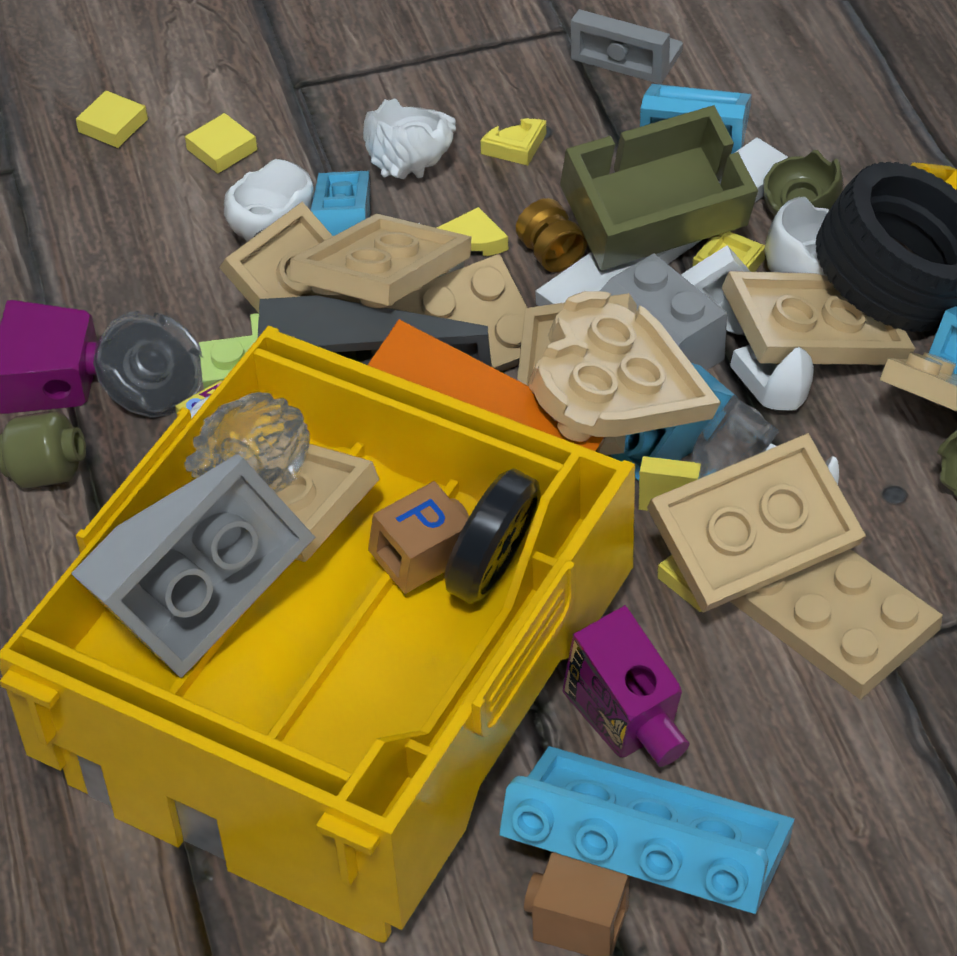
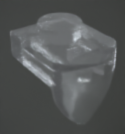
[692,395,779,478]

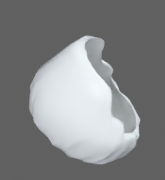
[224,159,314,242]
[764,196,829,276]

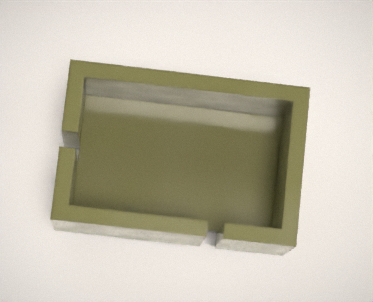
[560,105,758,271]

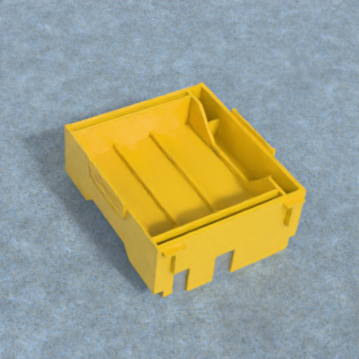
[0,325,635,943]

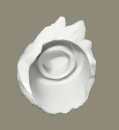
[363,99,456,179]

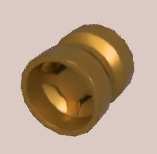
[516,198,587,272]

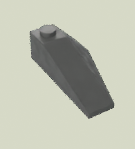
[258,295,492,367]

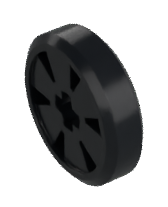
[444,468,541,604]

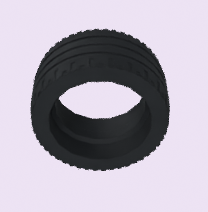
[815,162,957,332]

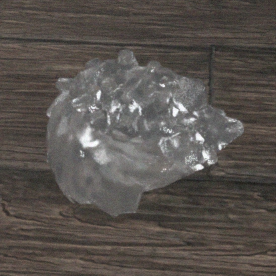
[184,392,310,493]

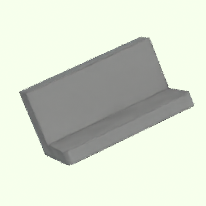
[571,9,683,84]

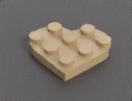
[528,291,721,442]

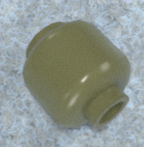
[0,411,86,489]

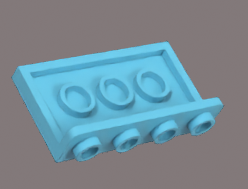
[499,746,795,914]

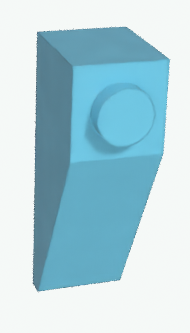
[311,171,370,236]

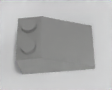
[600,253,727,371]
[71,454,316,678]

